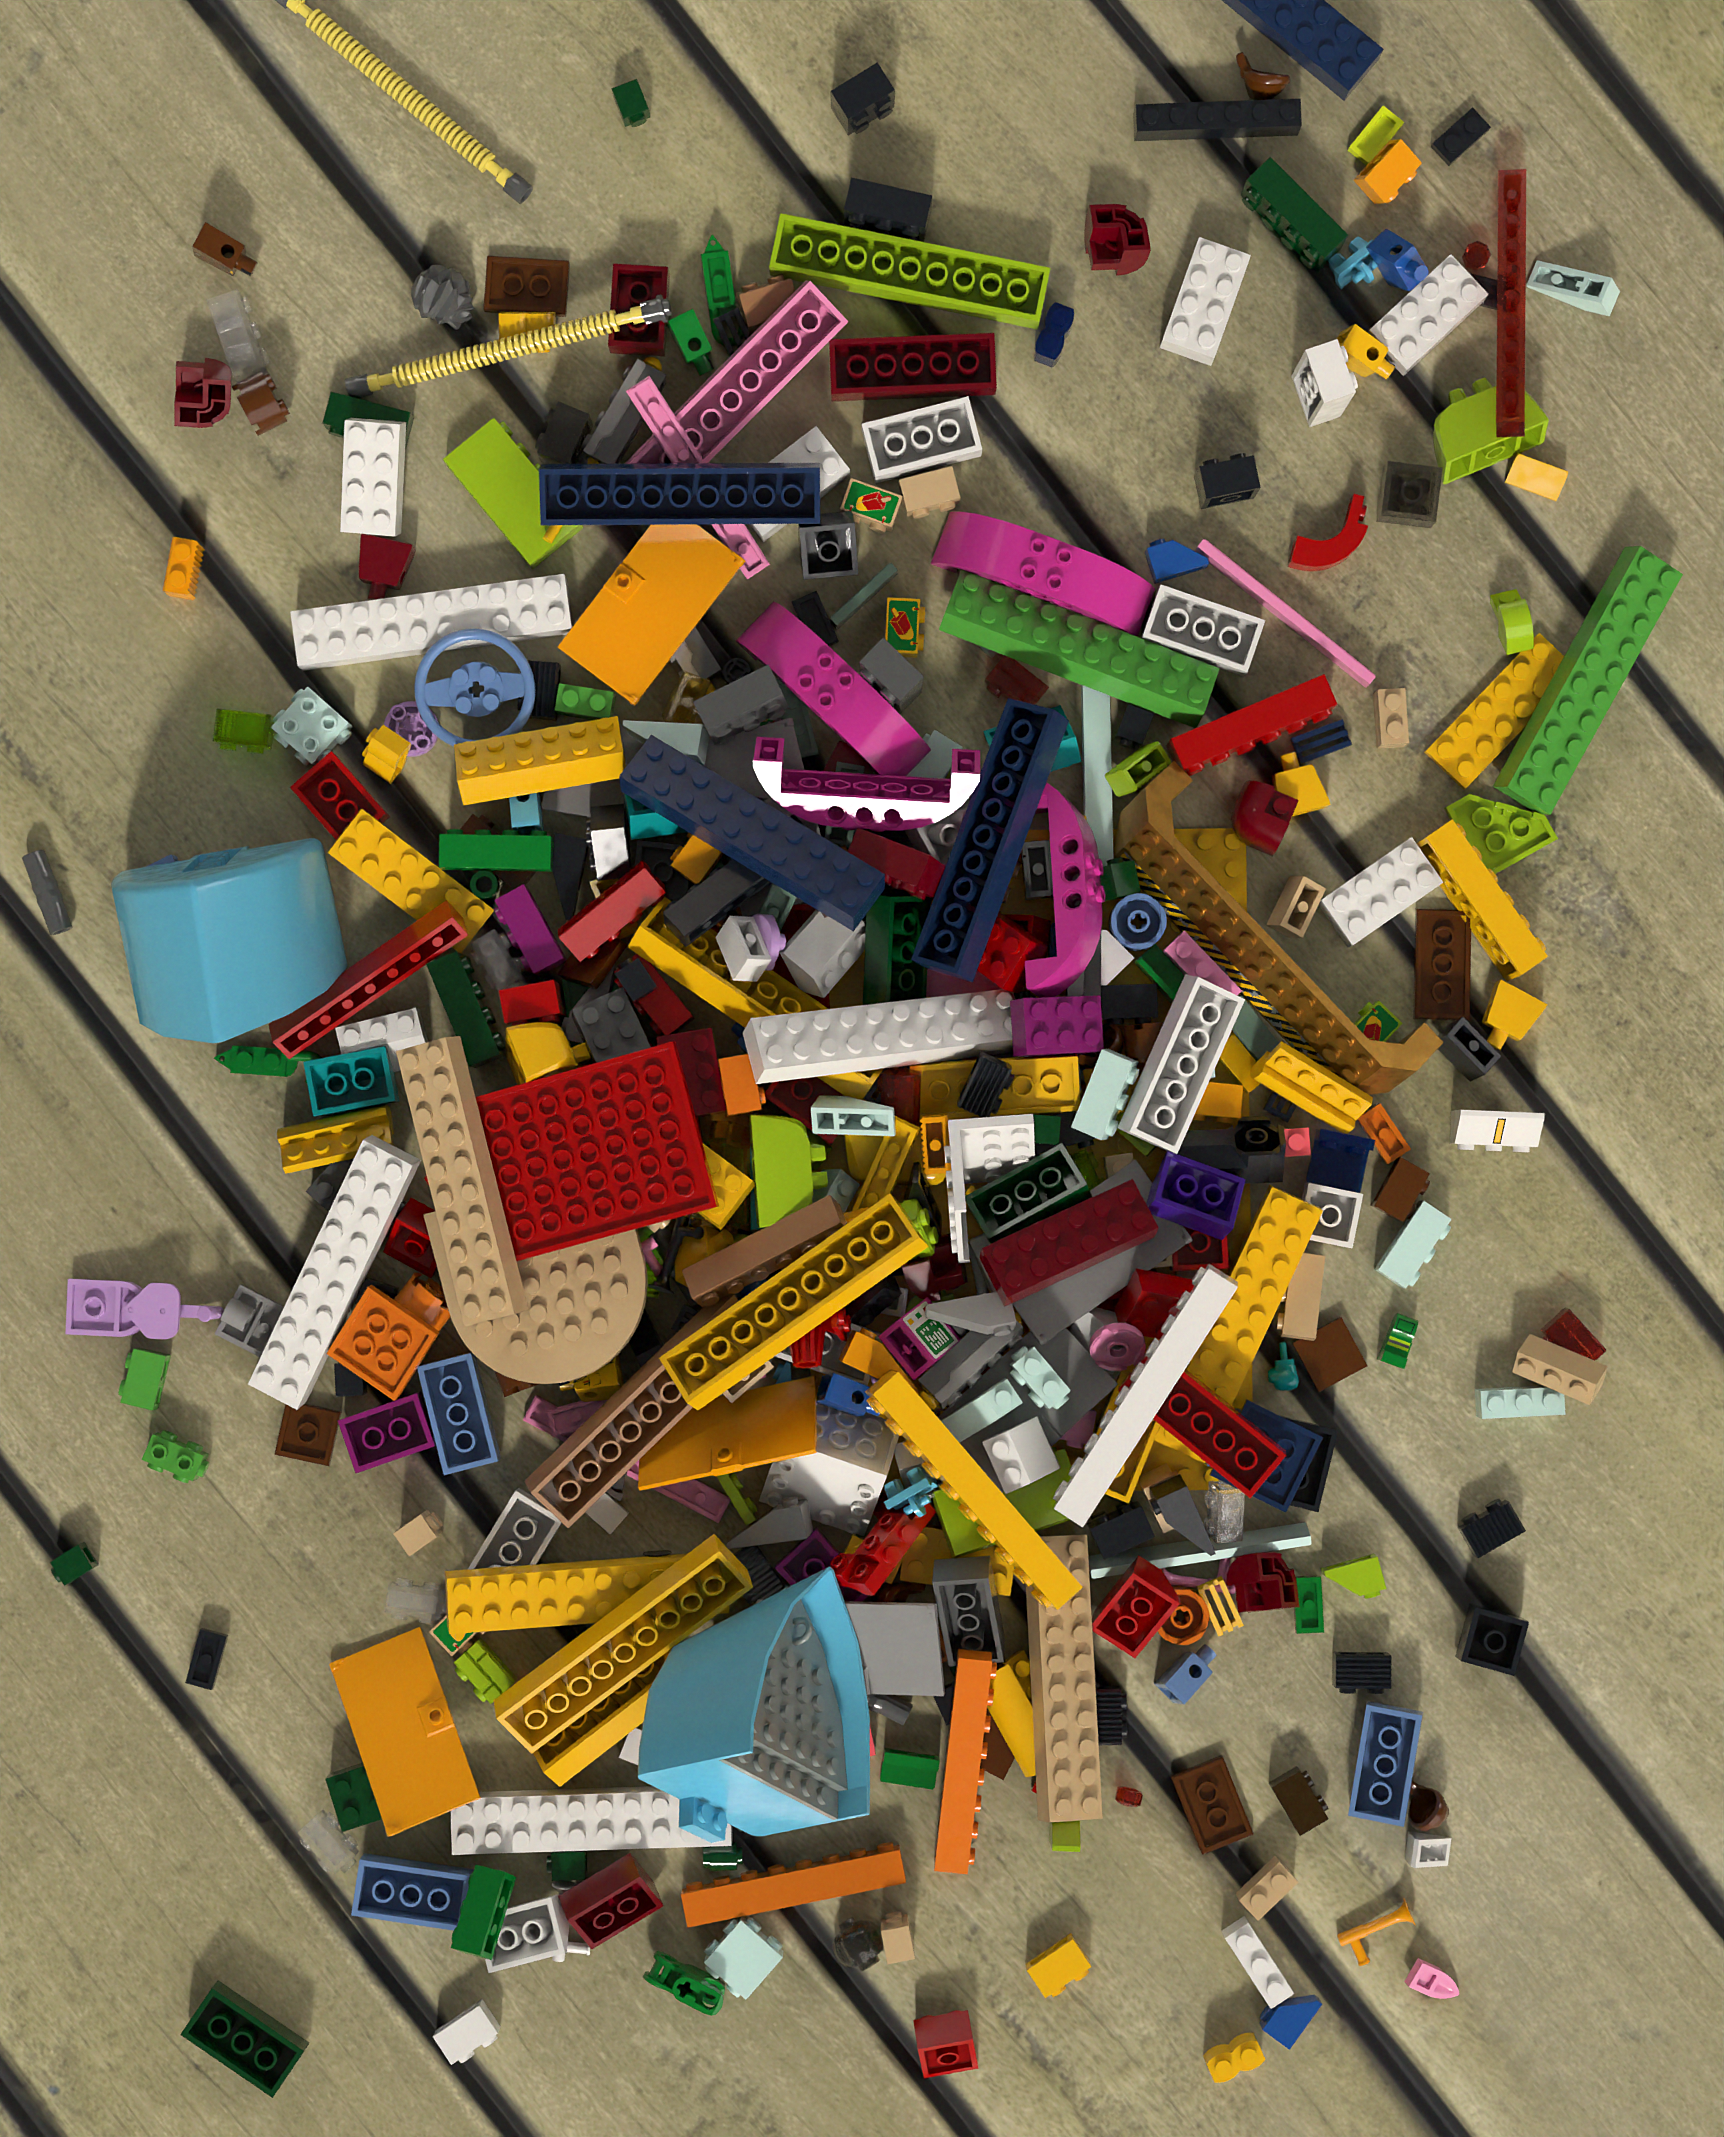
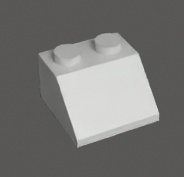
[982,1416,1060,1494]

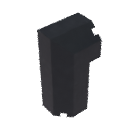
[1172,1116,1286,1184]

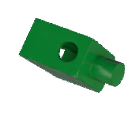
[667,309,714,376]

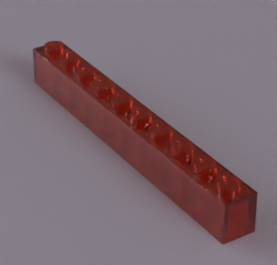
[1496,169,1527,437]

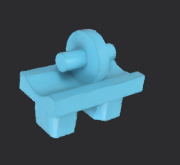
[1328,236,1378,289]
[884,1467,939,1517]

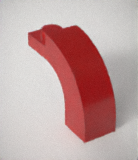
[1287,494,1368,571]

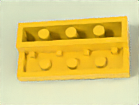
[1250,1041,1373,1134]
[277,1104,394,1174]
[987,1650,1036,1777]

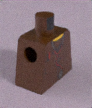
[192,222,258,277]

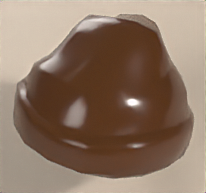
[1236,52,1290,100]
[1078,1024,1124,1068]
[871,1581,926,1603]
[1408,1780,1449,1831]

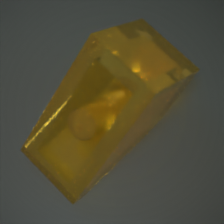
[662,671,711,724]

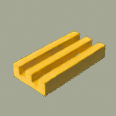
[1196,1576,1244,1637]

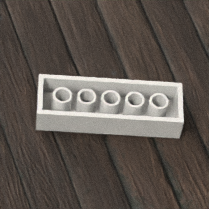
[1118,974,1245,1154]

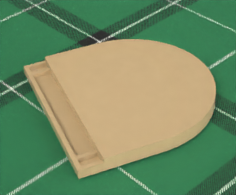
[424,1211,648,1384]

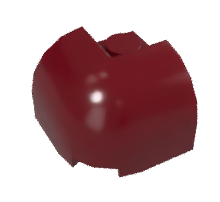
[1084,204,1151,276]
[174,358,232,428]
[1231,780,1299,857]
[902,1233,968,1301]
[1226,1552,1300,1613]

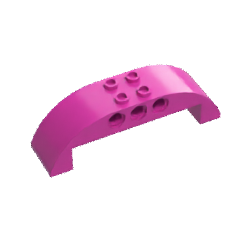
[931,511,1155,637]
[736,601,931,776]
[753,737,980,832]
[1025,782,1105,998]

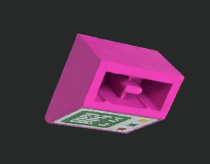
[878,1297,962,1380]

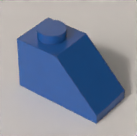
[1145,539,1209,584]
[1259,1995,1322,2050]

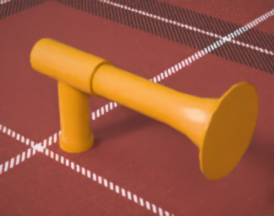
[1337,1898,1416,1966]

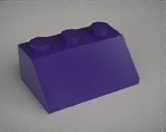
[1146,1151,1246,1240]

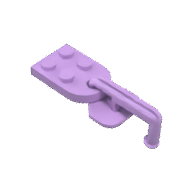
[65,1279,224,1339]

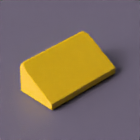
[1504,453,1569,501]
[1219,1034,1261,1094]

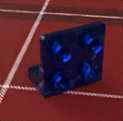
[1306,1129,1375,1193]

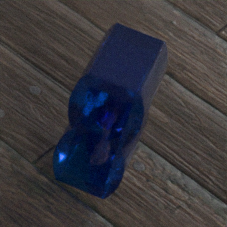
[1034,302,1074,368]

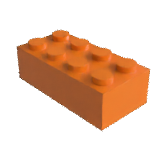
[718,1054,766,1118]

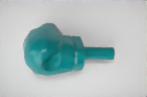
[1268,1342,1299,1391]

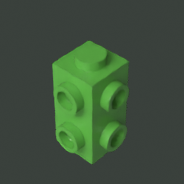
[142,1430,209,1483]

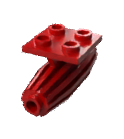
[789,1303,851,1368]

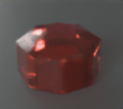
[1462,241,1491,271]
[1115,1786,1143,1807]

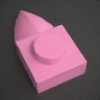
[1404,1958,1459,1999]

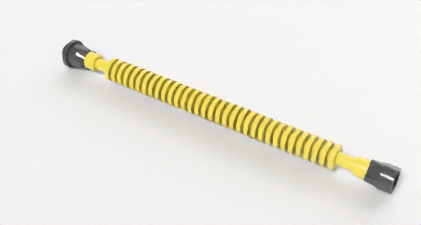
[275,0,533,204]
[345,294,672,398]

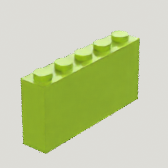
[443,417,583,569]
[931,1447,1071,1558]

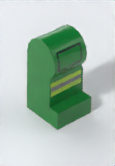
[1377,1313,1418,1369]

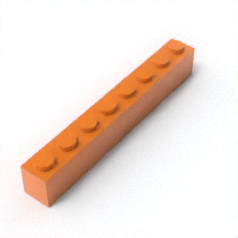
[934,1649,997,1875]
[681,1842,906,1928]

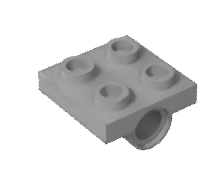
[215,1284,284,1357]

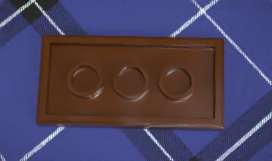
[1413,909,1471,1021]

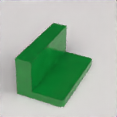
[1134,944,1184,1003]
[880,1748,940,1790]

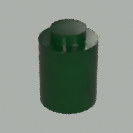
[470,870,500,899]

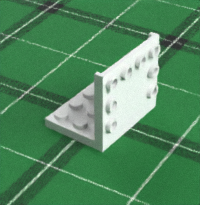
[944,1114,1035,1263]
[759,1385,899,1537]

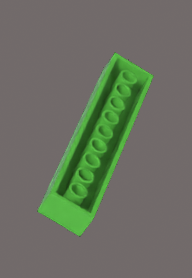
[1493,546,1683,815]
[939,570,1220,728]

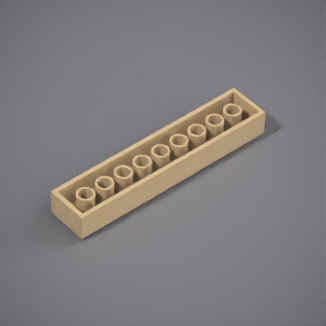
[396,1036,528,1326]
[1026,1535,1103,1822]

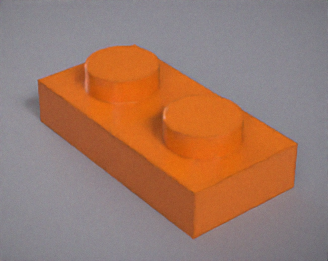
[1357,1103,1411,1164]

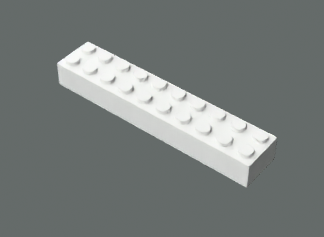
[290,574,573,671]
[743,989,1016,1084]
[248,1135,421,1410]
[1053,1264,1238,1527]
[451,1786,733,1855]

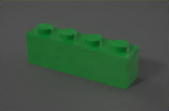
[439,829,553,872]

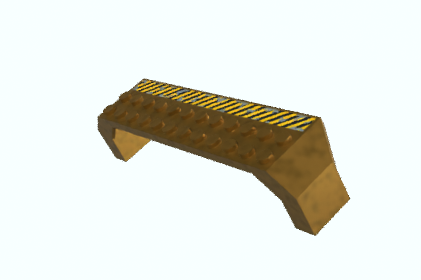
[1113,761,1443,1095]

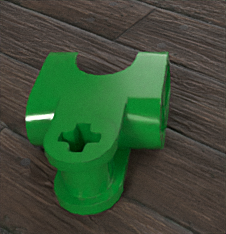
[643,1951,725,2016]

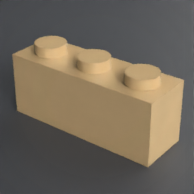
[1276,1253,1325,1341]
[1512,1334,1608,1405]

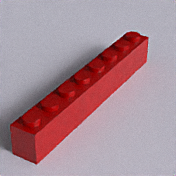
[268,900,468,1059]

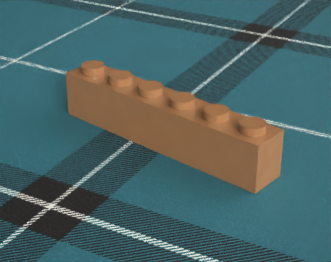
[682,1195,847,1308]

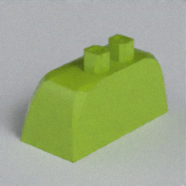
[1433,377,1549,484]
[748,1115,828,1228]

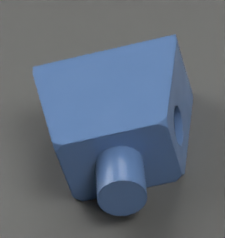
[1154,1644,1217,1705]

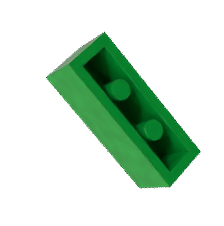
[451,1865,516,1960]

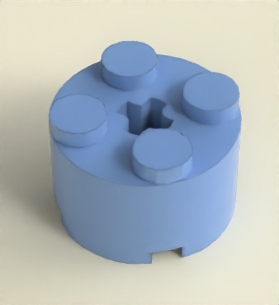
[1109,893,1167,951]

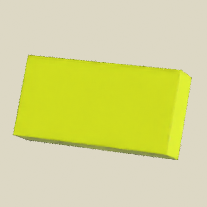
[1347,105,1404,166]

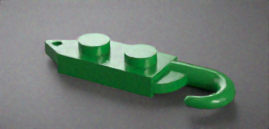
[700,235,743,346]
[214,1045,322,1083]

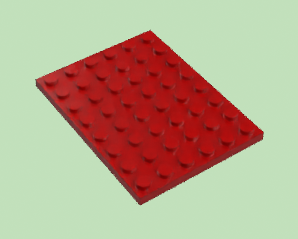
[475,1041,719,1261]

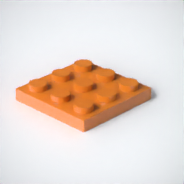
[326,1284,440,1401]

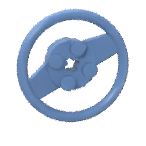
[414,629,535,746]

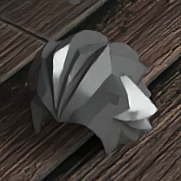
[411,265,475,329]

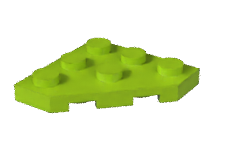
[1444,794,1558,874]

